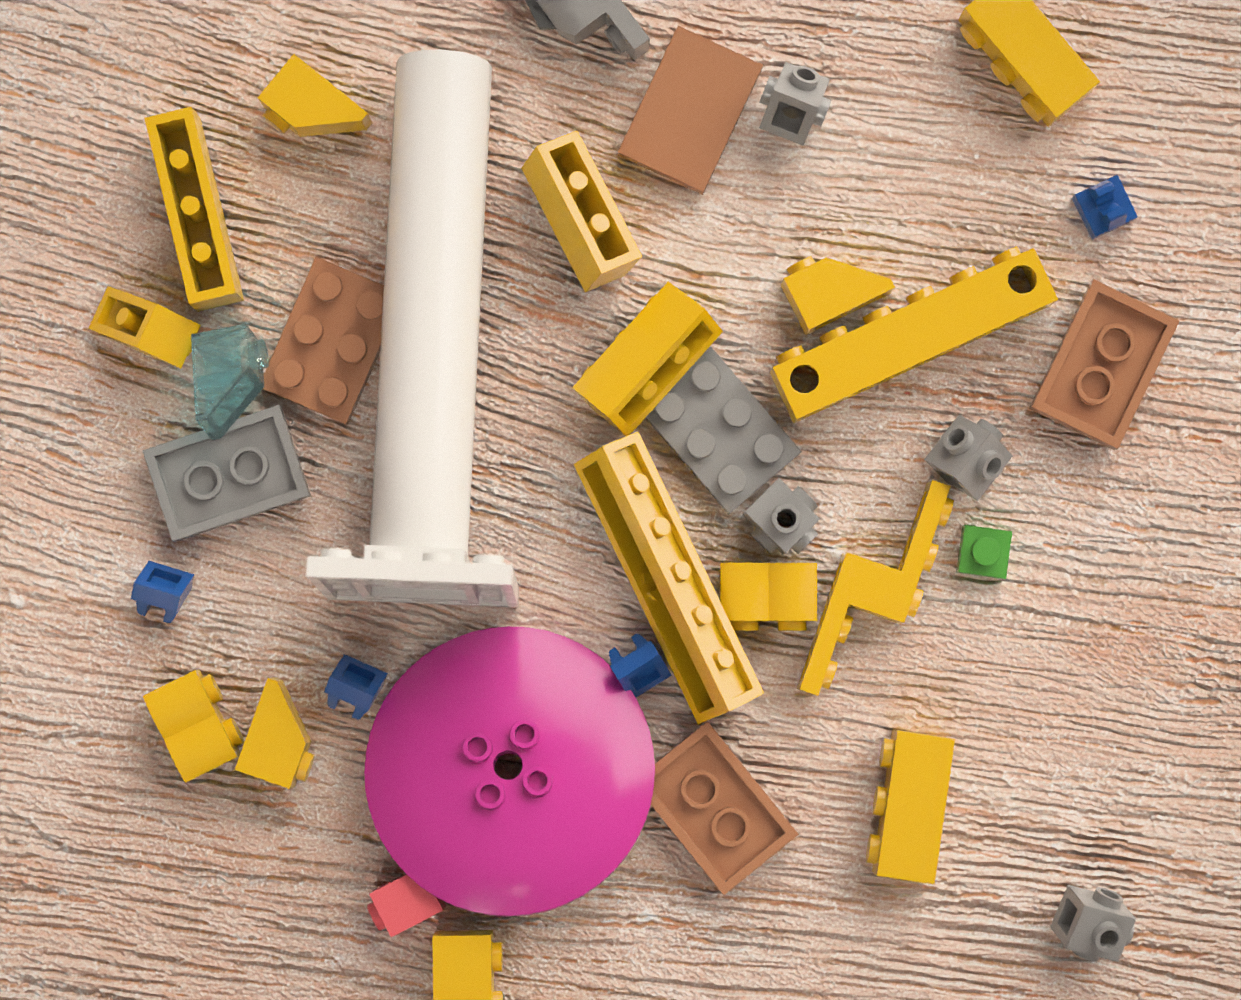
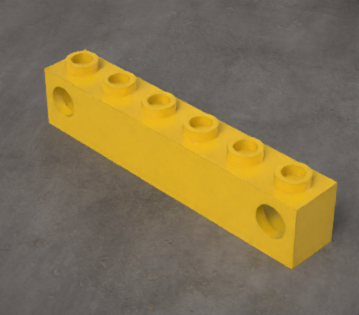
[770,246,1058,424]
[573,432,764,724]

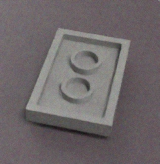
[646,346,802,515]
[143,405,311,542]

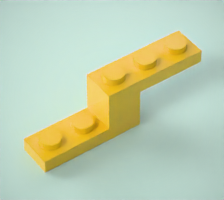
[796,480,954,696]

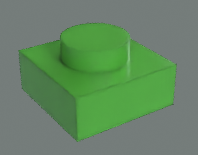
[956,525,1012,579]

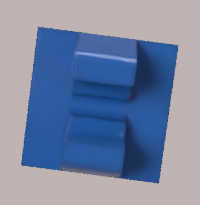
[1072,175,1138,240]
[131,561,194,623]
[609,634,672,697]
[324,654,388,720]

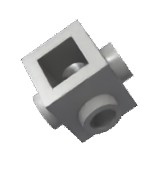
[759,62,832,146]
[924,414,1013,501]
[742,478,820,555]
[1050,885,1136,962]

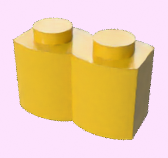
[720,563,817,631]
[143,669,244,783]

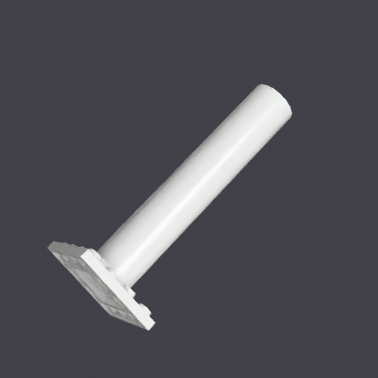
[306,50,519,608]

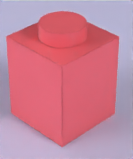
[367,873,446,938]

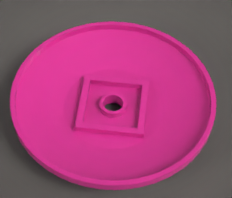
[364,626,655,917]

